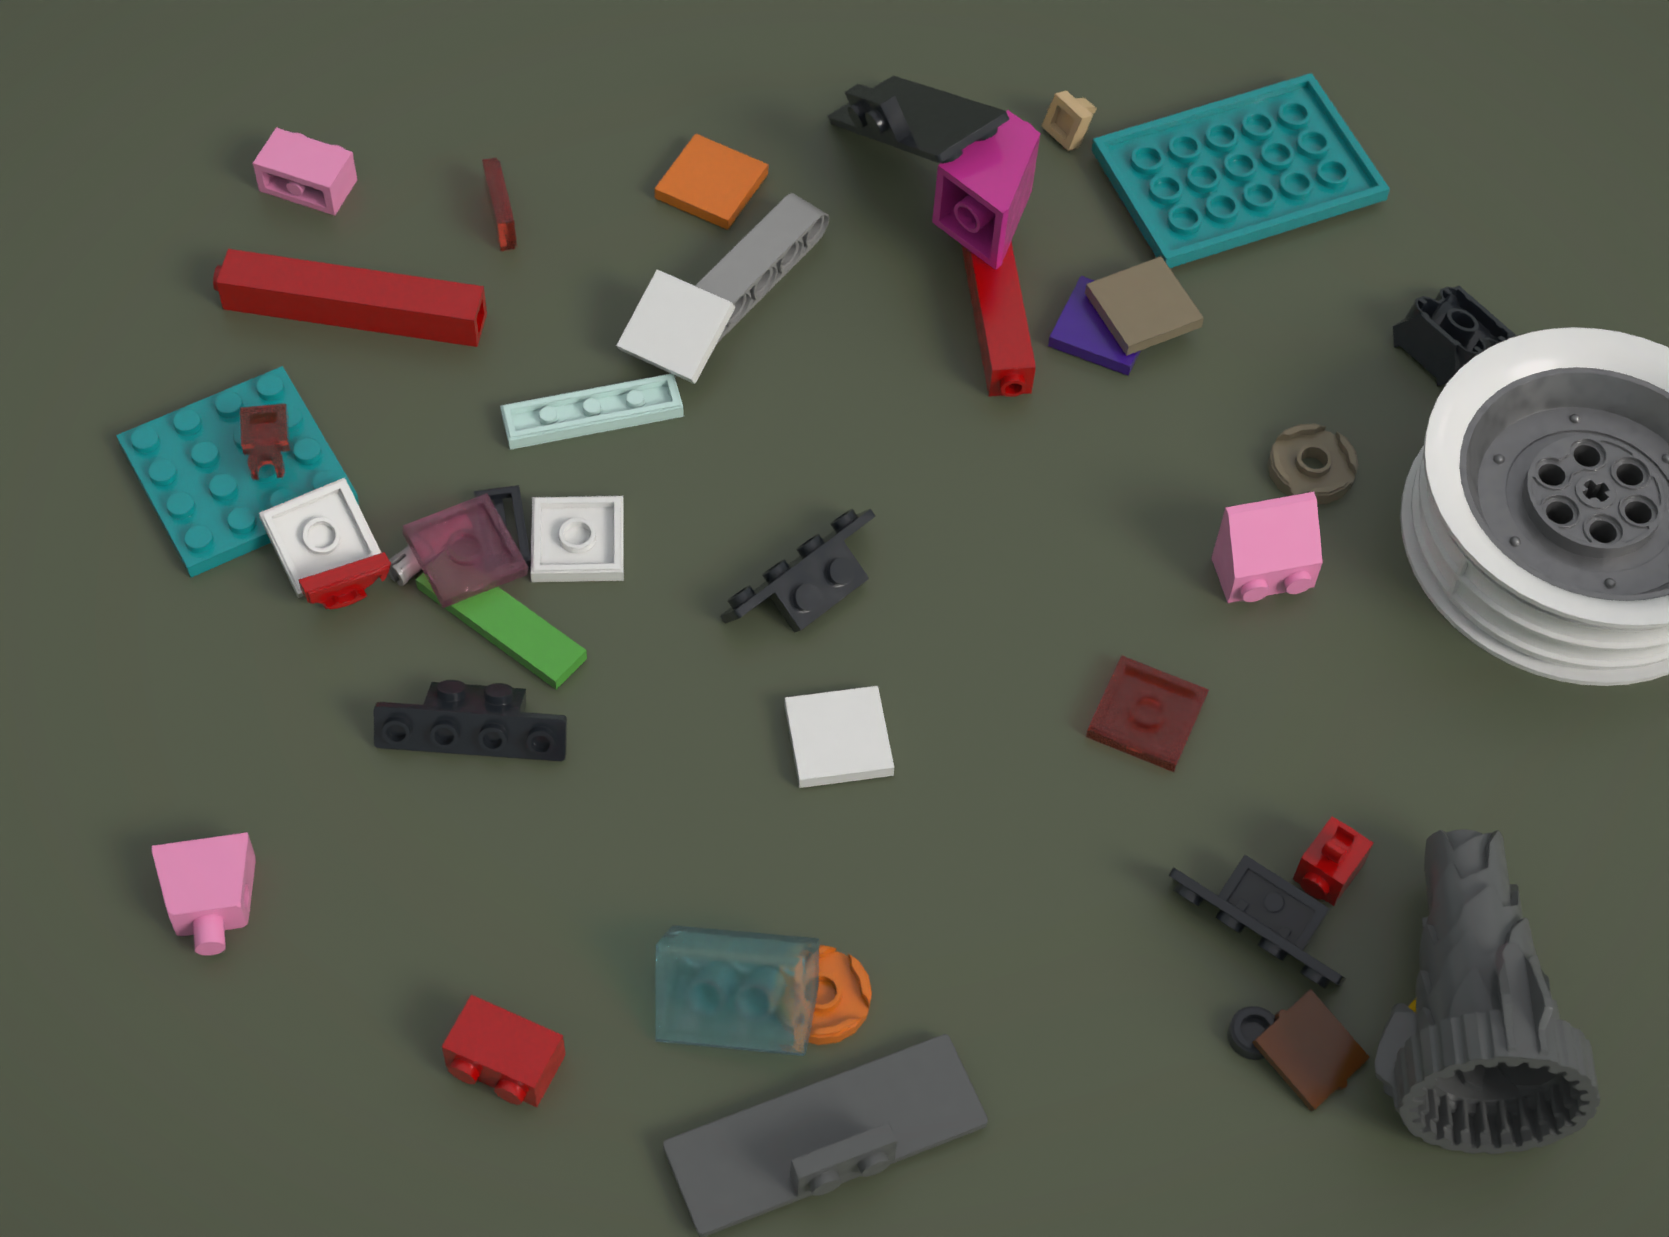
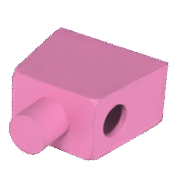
[152,832,256,955]

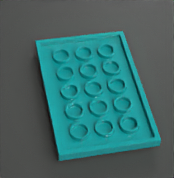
[1091,73,1390,268]

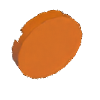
[771,945,872,1045]

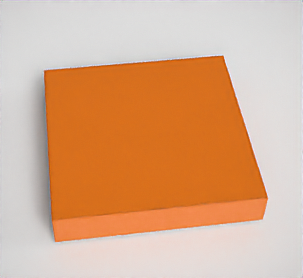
[654,134,768,230]

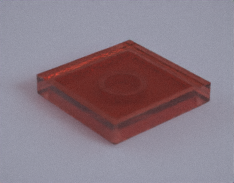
[1086,655,1209,772]

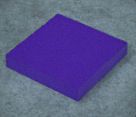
[1048,276,1141,376]

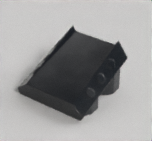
[1393,285,1516,386]

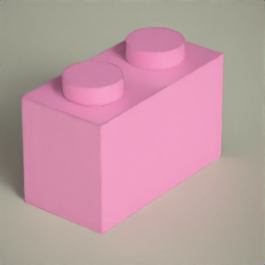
[253,127,357,216]

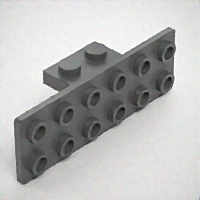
[663,1034,988,1237]

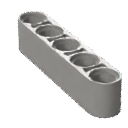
[695,193,829,343]

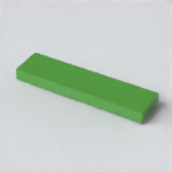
[416,550,587,690]

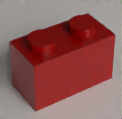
[442,994,566,1107]

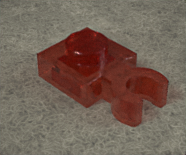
[240,403,290,480]

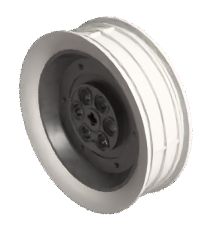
[1400,327,1669,686]

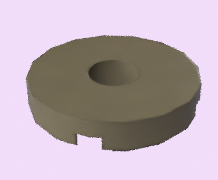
[1267,424,1359,504]

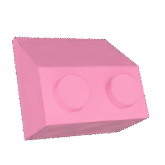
[1211,492,1323,603]

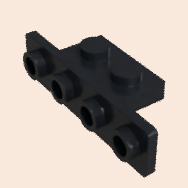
[720,508,875,633]
[373,680,567,761]
[1168,855,1346,989]

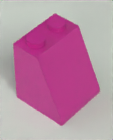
[932,110,1040,270]

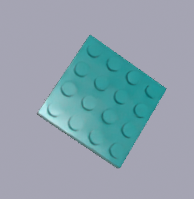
[116,366,359,578]

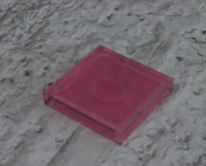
[403,493,528,608]

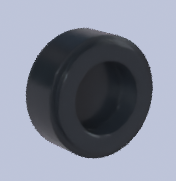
[1228,1006,1276,1060]

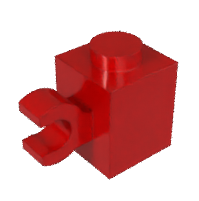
[1293,816,1374,906]

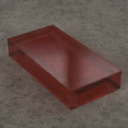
[482,157,517,251]

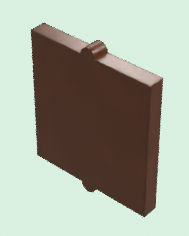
[1252,989,1370,1111]

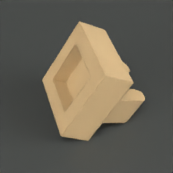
[1042,90,1096,151]

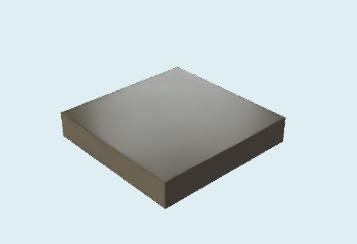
[1085,257,1204,356]

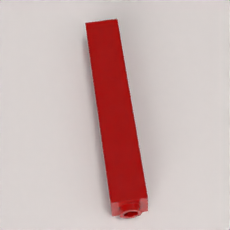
[961,241,1036,397]
[213,249,487,347]

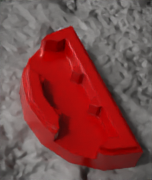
[298,552,391,609]

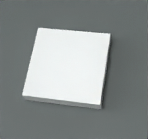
[616,269,736,384]
[259,477,381,598]
[531,496,624,582]
[784,686,894,788]

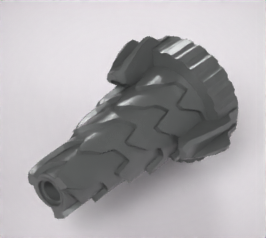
[1375,829,1600,1154]

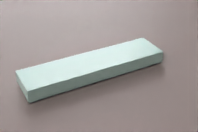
[500,374,684,450]

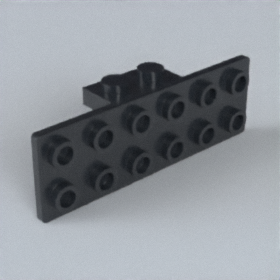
[828,76,1009,164]

